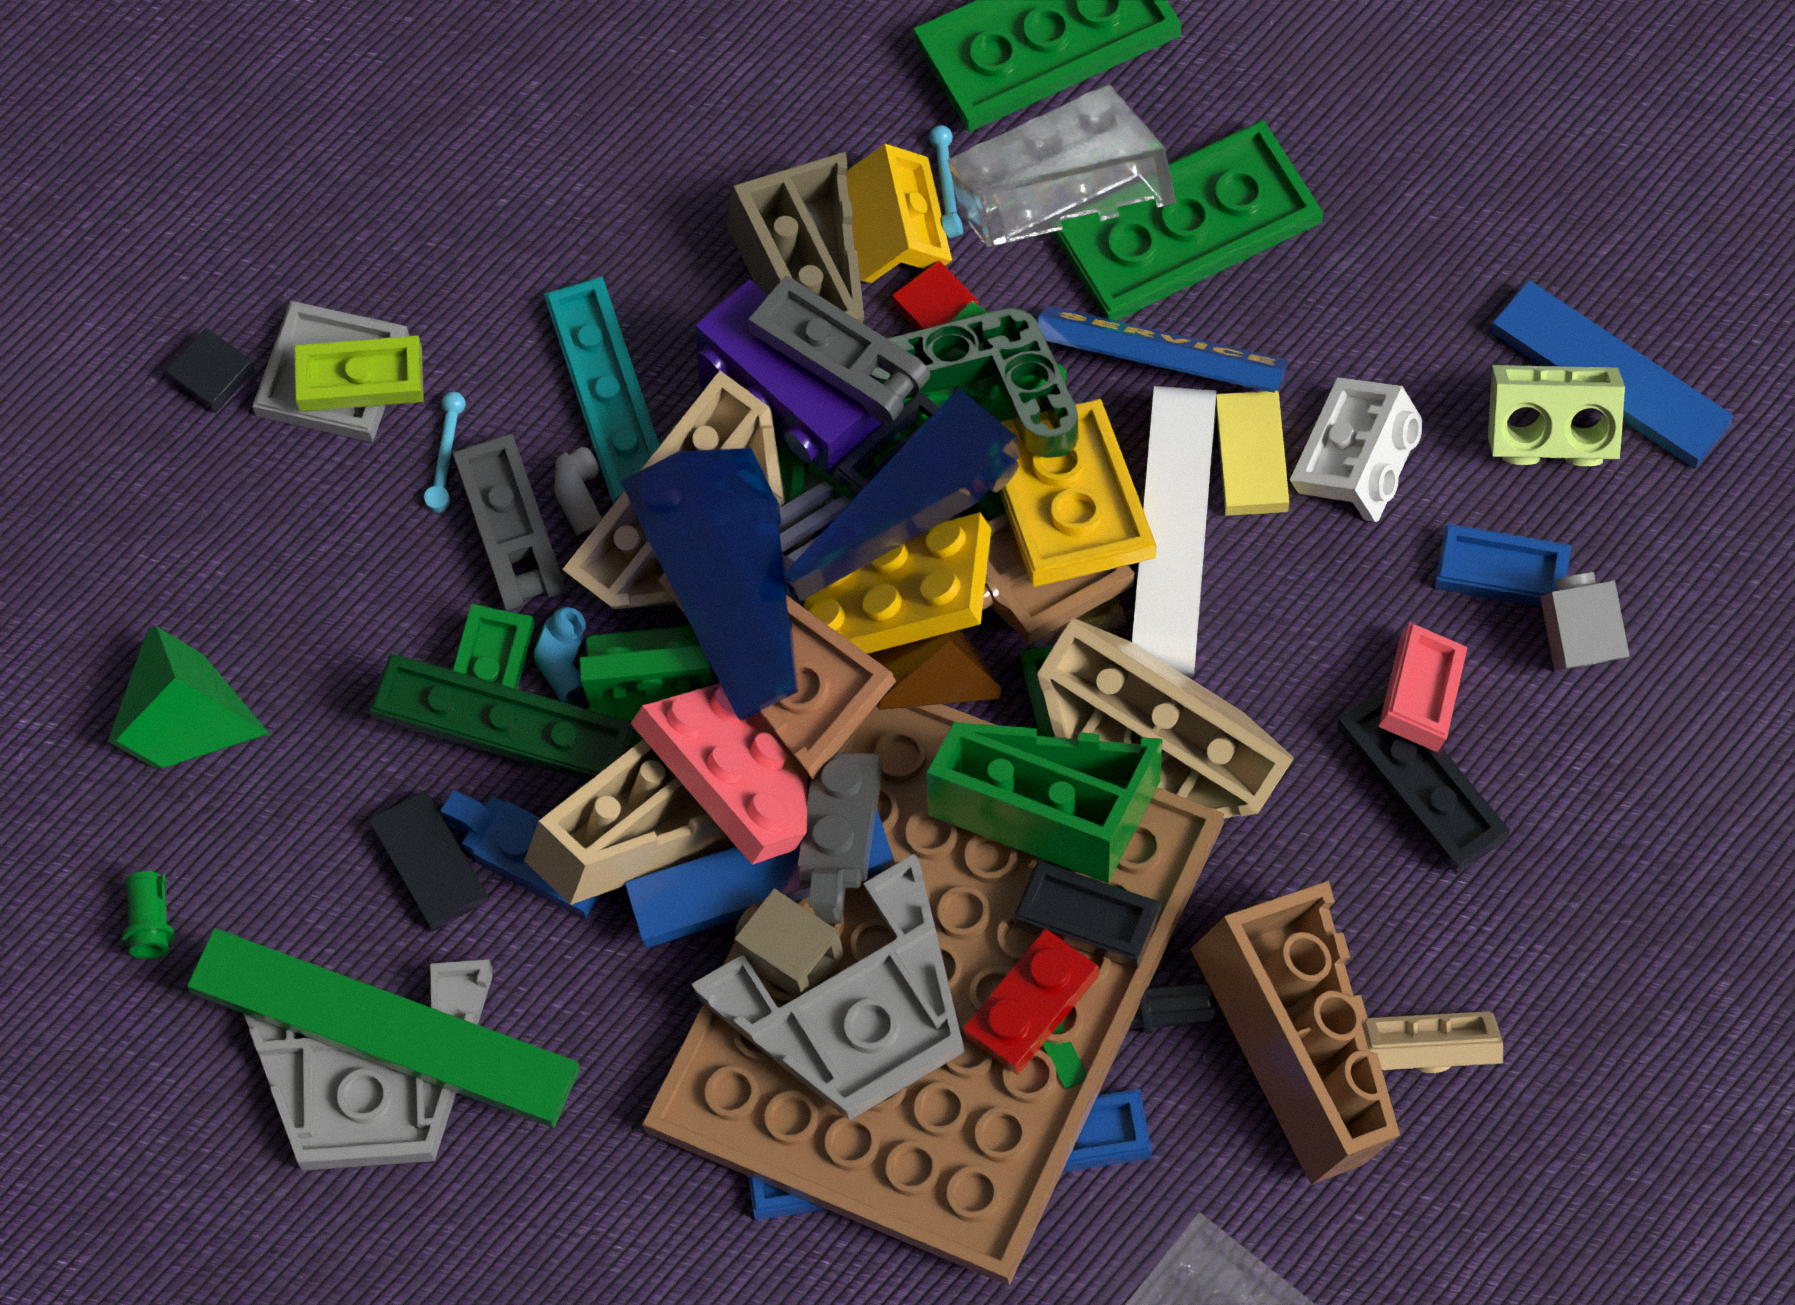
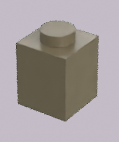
[734,888,844,999]

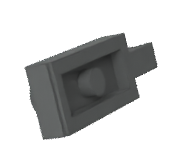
[798,753,882,924]

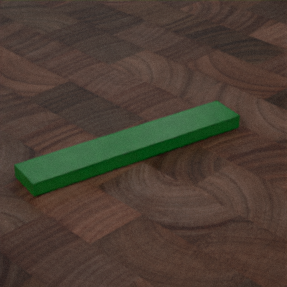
[187,928,580,1129]

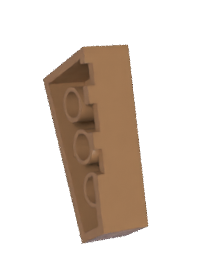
[1191,881,1400,1185]

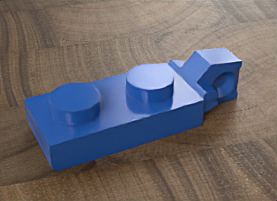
[440,790,601,919]

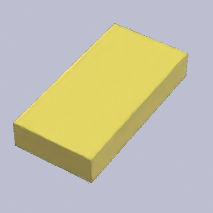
[1215,391,1289,516]

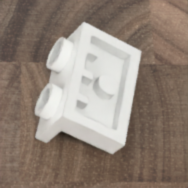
[1290,377,1422,522]

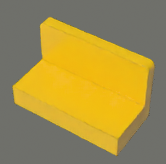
[846,143,952,283]

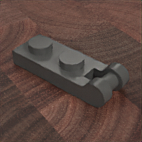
[748,275,930,425]
[453,434,567,611]

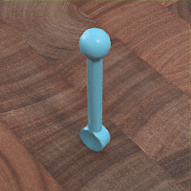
[929,125,963,238]
[424,391,466,513]

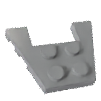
[692,854,965,1121]
[244,959,493,1171]

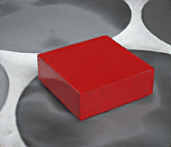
[892,260,979,331]

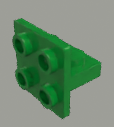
[580,625,717,749]

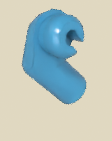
[534,607,586,704]

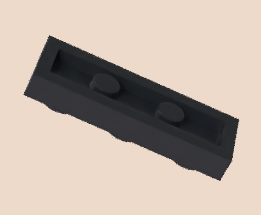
[1337,686,1510,875]

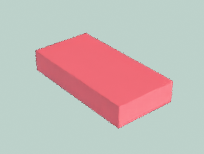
[1378,622,1467,752]

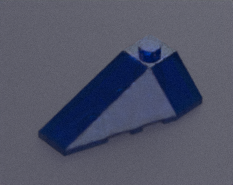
[783,388,1020,602]
[620,448,798,721]

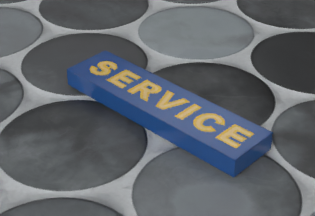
[1038,306,1288,393]

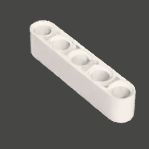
[1132,386,1216,675]

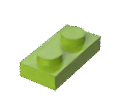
[295,335,424,412]

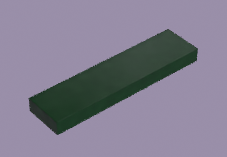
[369,653,636,781]

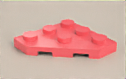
[631,679,808,865]

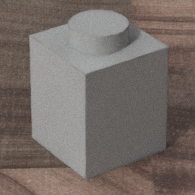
[1540,572,1630,671]

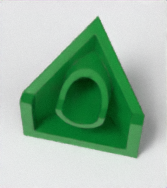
[108,626,270,769]

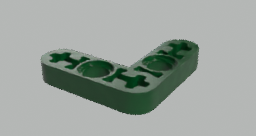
[870,308,1079,458]

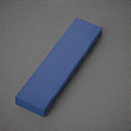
[1491,280,1734,469]
[625,810,895,948]

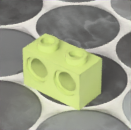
[1488,365,1625,466]

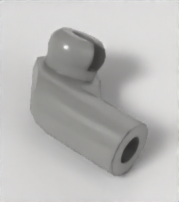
[554,447,603,537]

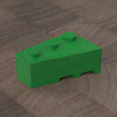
[926,722,1162,884]

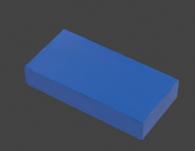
[1434,523,1572,607]

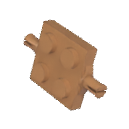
[982,513,1134,645]

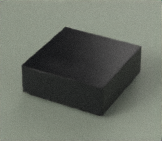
[165,328,255,414]

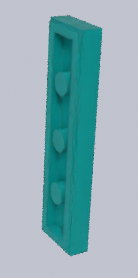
[544,276,660,505]

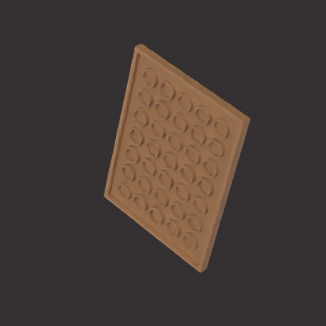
[643,704,1224,1286]

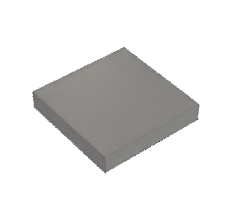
[252,301,409,443]

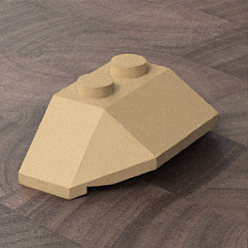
[562,371,785,609]
[1037,618,1294,819]

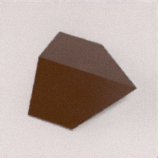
[868,630,1001,710]

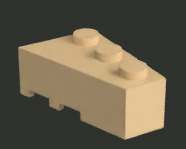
[524,739,735,905]

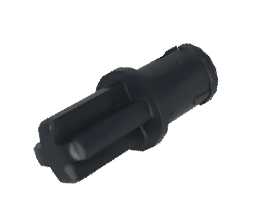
[1129,983,1216,1035]

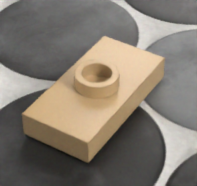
[1362,1011,1503,1073]

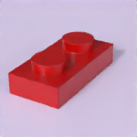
[963,929,1100,1076]

